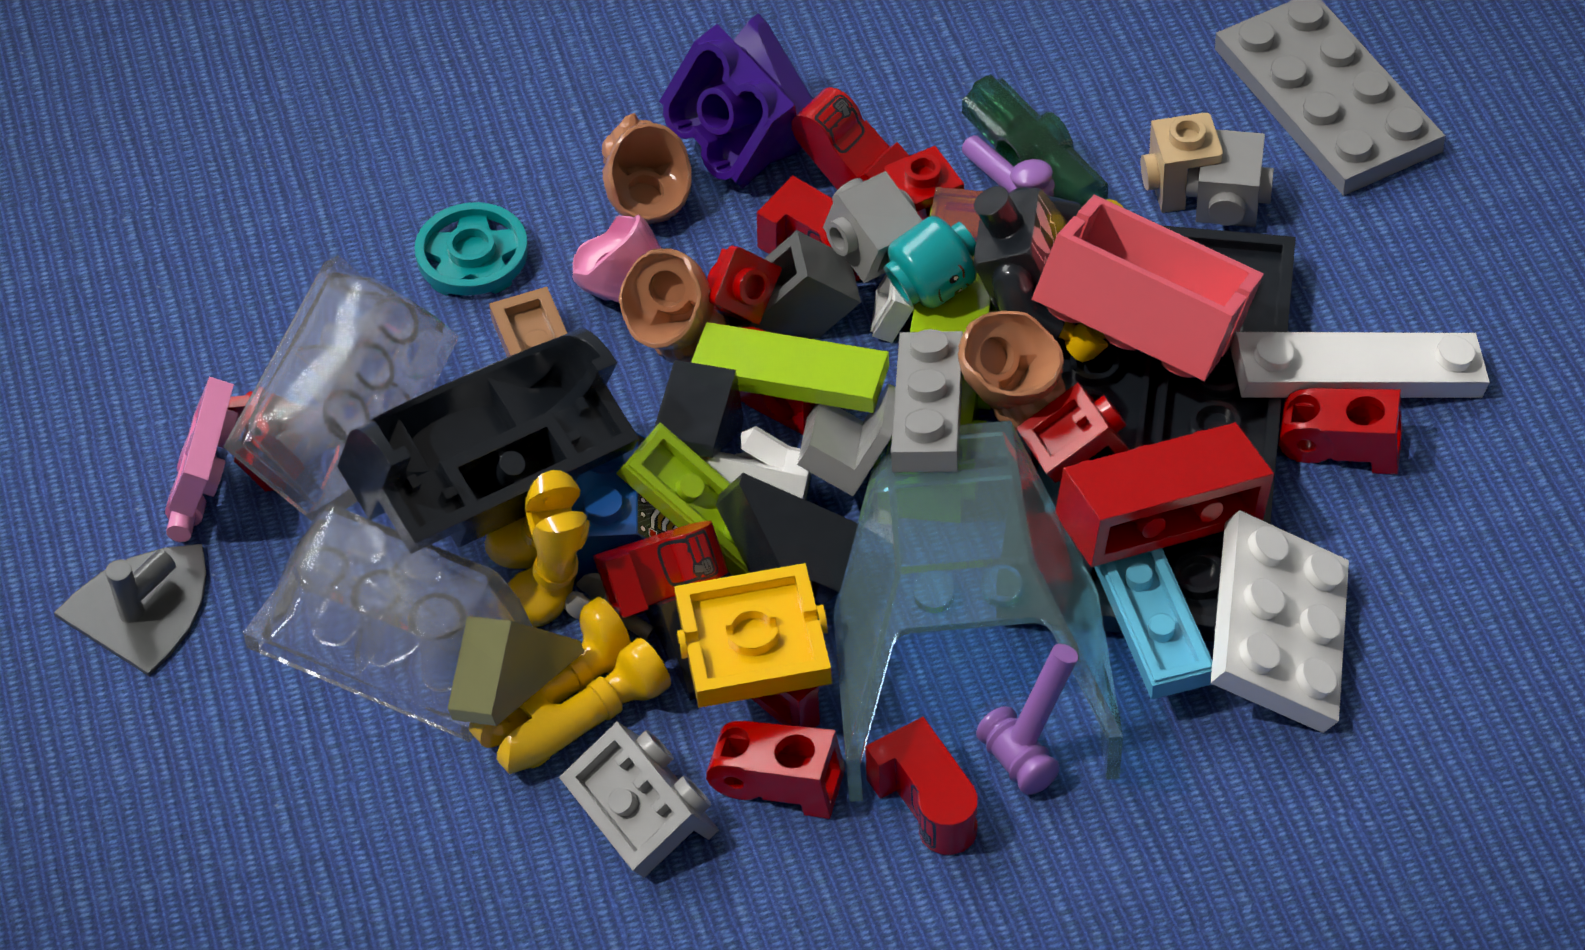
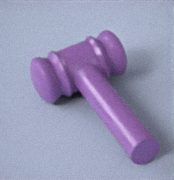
[962,135,1055,196]
[976,644,1078,795]

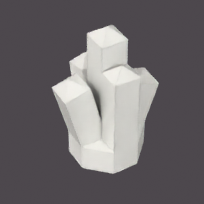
[699,426,812,500]

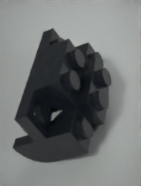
[337,328,639,554]

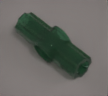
[962,74,1108,208]

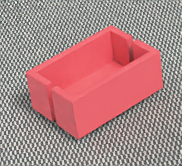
[1032,194,1264,381]

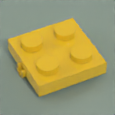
[674,563,832,708]

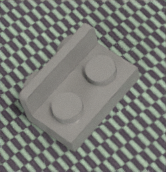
[559,722,719,878]

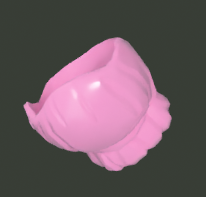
[572,215,674,302]

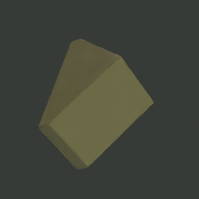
[447,616,585,726]

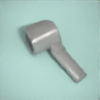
[564,573,655,641]

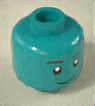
[884,216,977,309]

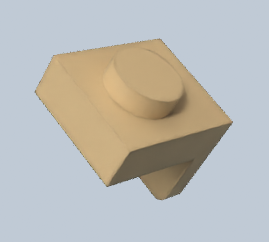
[1140,113,1223,213]

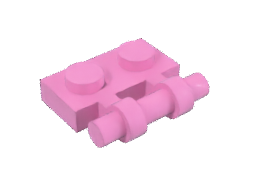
[165,376,238,542]

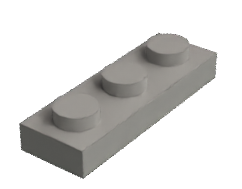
[891,329,963,473]

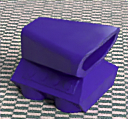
[659,13,813,189]

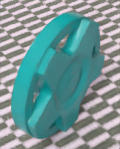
[415,202,528,296]

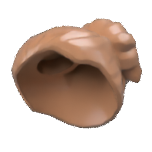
[602,113,692,225]
[618,248,727,363]
[958,311,1066,431]

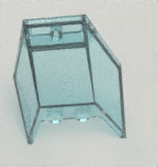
[833,421,1123,802]

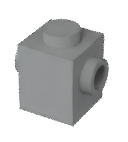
[1186,129,1274,227]
[823,171,923,283]

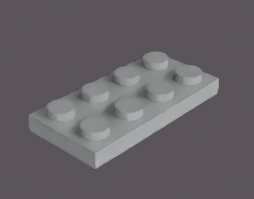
[1215,0,1445,196]

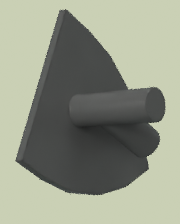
[54,544,207,677]

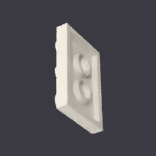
[1211,510,1349,733]

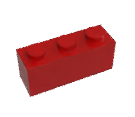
[1055,422,1274,567]

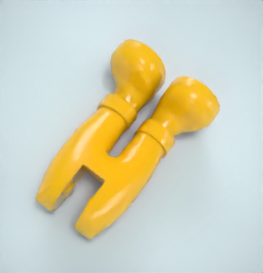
[484,470,589,628]
[469,597,671,775]

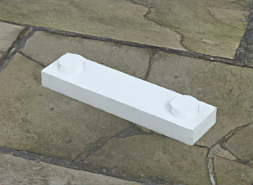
[1230,332,1490,398]

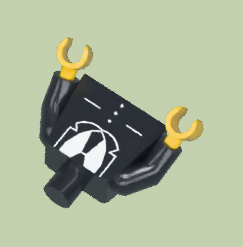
[974,186,1124,362]

